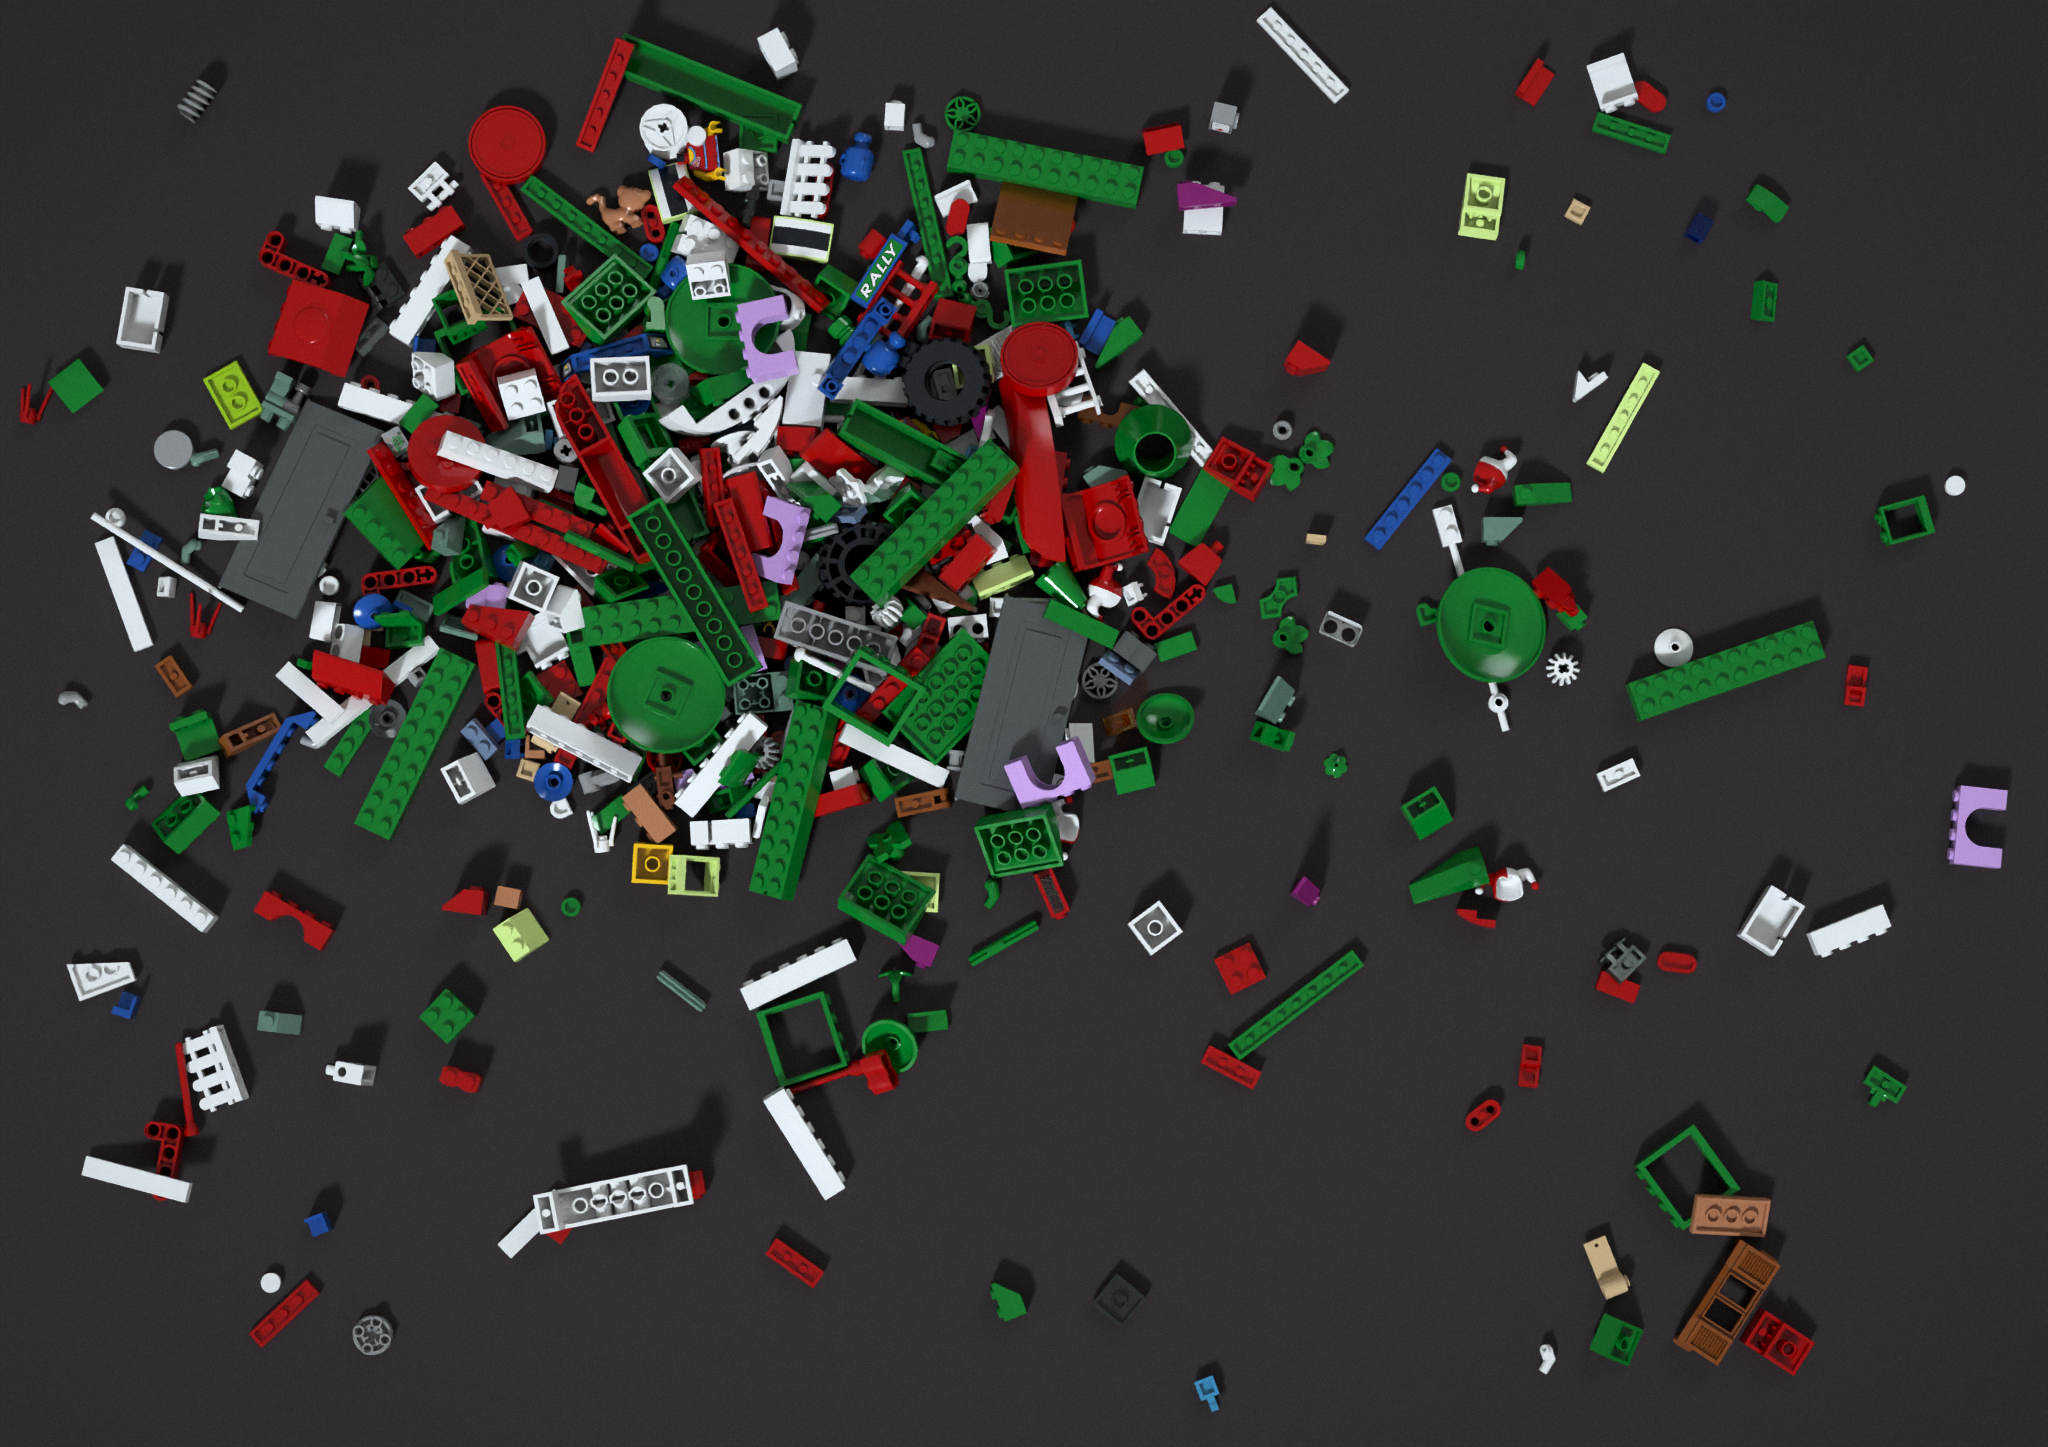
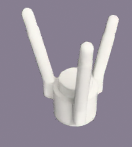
[586,810,617,853]

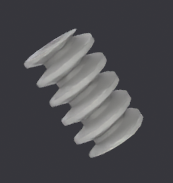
[177,79,218,124]
[554,438,580,465]

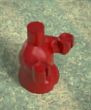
[678,435,712,456]
[583,700,612,733]

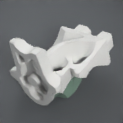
[828,465,907,507]

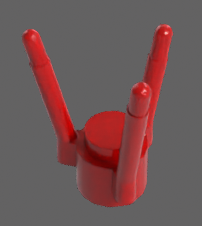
[19,383,54,425]
[189,592,222,639]

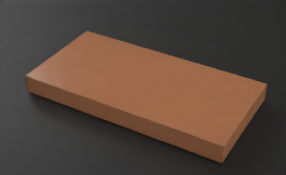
[1689,1194,1771,1237]

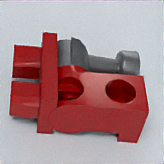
[927,526,972,576]

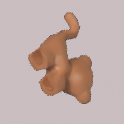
[586,185,651,235]

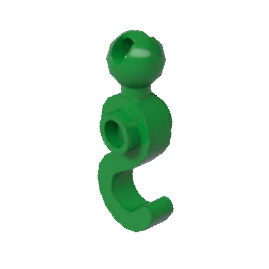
[946,236,968,294]
[958,292,1010,331]

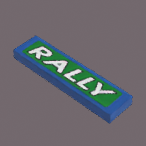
[850,233,908,309]

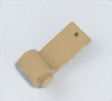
[531,691,581,754]
[1583,1235,1630,1300]

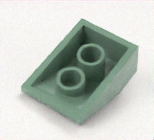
[1254,676,1296,725]

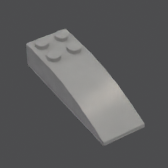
[773,601,898,676]

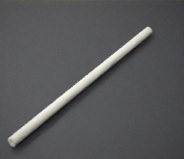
[91,512,245,612]

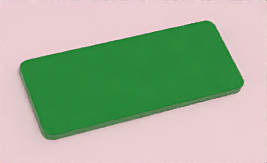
[1168,459,1230,547]

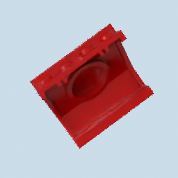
[268,279,369,378]
[455,326,563,432]
[1060,475,1149,573]

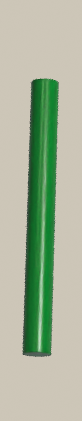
[724,760,781,819]

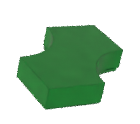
[1259,576,1298,620]

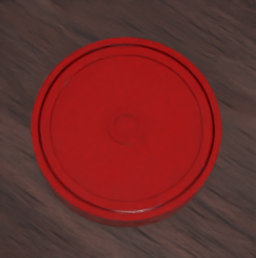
[468,105,547,185]
[1000,322,1079,397]
[408,415,486,493]

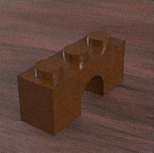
[1078,394,1140,429]

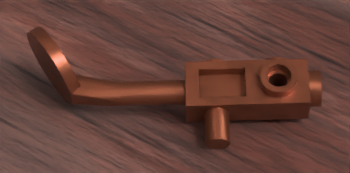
[654,753,683,810]

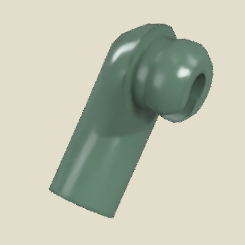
[190,448,219,467]
[180,539,202,565]

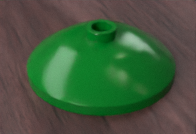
[1136,693,1195,744]
[862,1019,919,1074]

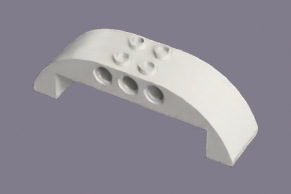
[658,329,795,437]
[533,1164,694,1235]

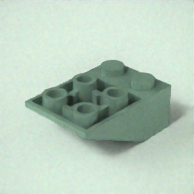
[485,413,546,456]
[733,671,794,715]

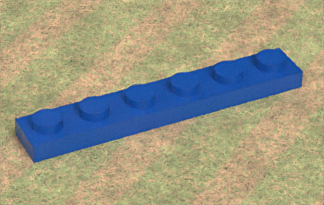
[1364,448,1452,550]

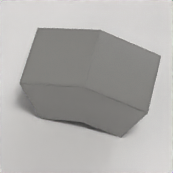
[407,667,426,688]

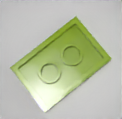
[203,360,263,430]

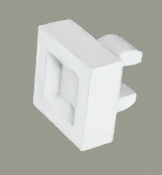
[1122,581,1147,606]

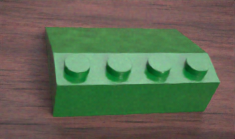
[561,253,657,347]
[1004,260,1089,328]
[341,475,424,570]
[974,803,1065,878]
[837,854,936,946]

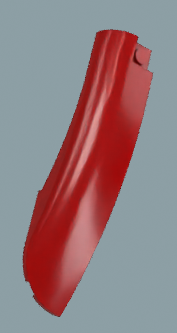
[555,374,652,564]
[999,377,1066,562]

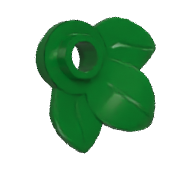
[1298,431,1335,469]
[1268,455,1304,491]
[1272,616,1309,654]

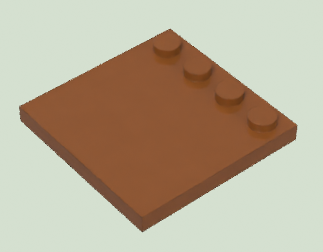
[989,181,1078,256]

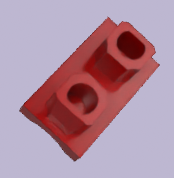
[563,265,585,292]

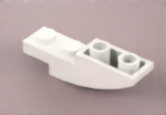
[733,396,783,466]

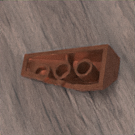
[902,566,977,612]

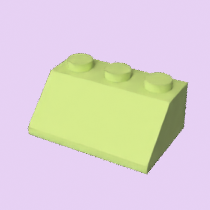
[972,554,1034,601]

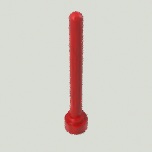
[175,1042,200,1137]
[785,1060,863,1094]

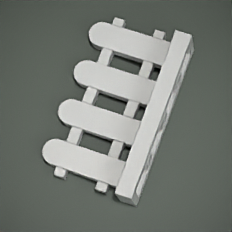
[780,139,836,218]
[183,1025,249,1112]

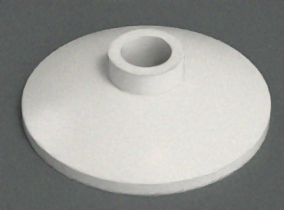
[1654,629,1693,667]

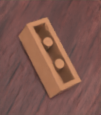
[622,783,678,844]

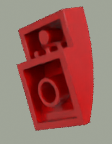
[1203,436,1274,502]
[1739,1308,1815,1376]

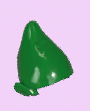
[201,486,237,518]

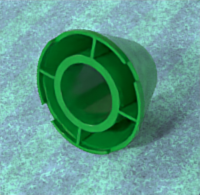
[1114,404,1192,480]

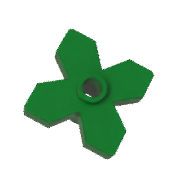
[866,820,913,863]

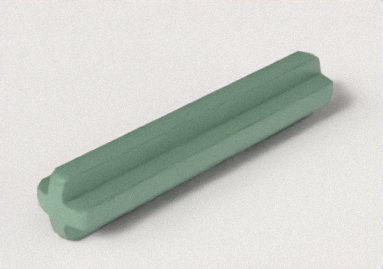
[656,970,707,1012]

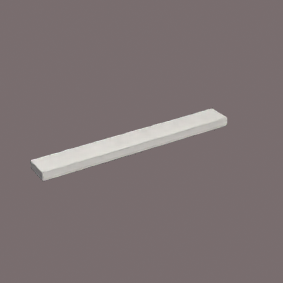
[306,635,440,748]

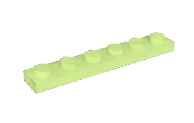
[1586,363,1660,473]

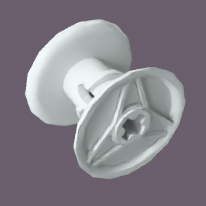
[639,104,690,160]
[710,431,762,481]

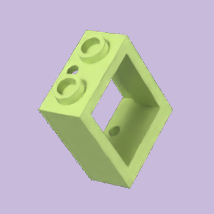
[668,855,721,897]

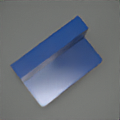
[1078,309,1116,356]

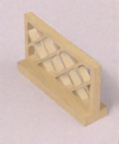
[444,250,513,325]

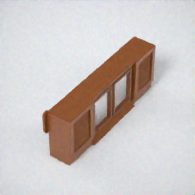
[1673,1238,1781,1366]

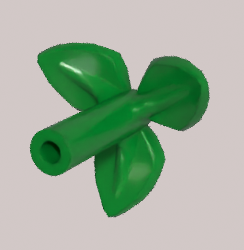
[340,230,371,262]
[346,254,378,286]
[879,969,913,1002]

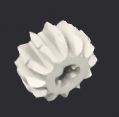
[870,596,904,629]
[1546,653,1579,686]

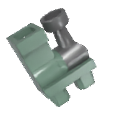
[260,371,311,431]

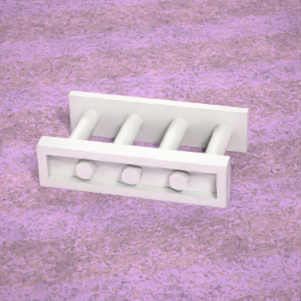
[1046,341,1103,428]

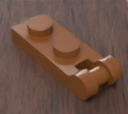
[894,788,952,818]

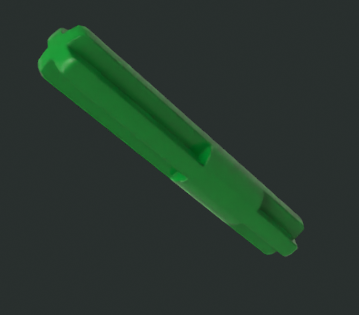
[649,222,681,295]
[564,530,637,572]
[968,920,1039,966]

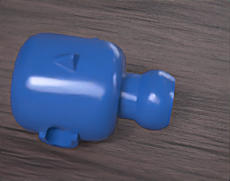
[839,132,875,182]
[657,255,688,300]
[862,331,906,378]

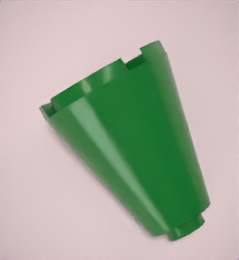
[1035,561,1087,612]

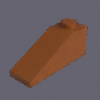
[217,712,281,759]

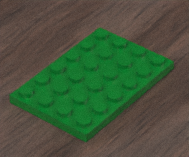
[880,627,990,766]

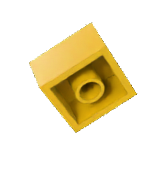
[631,842,673,885]

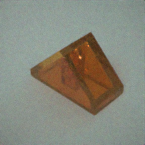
[1103,708,1138,737]

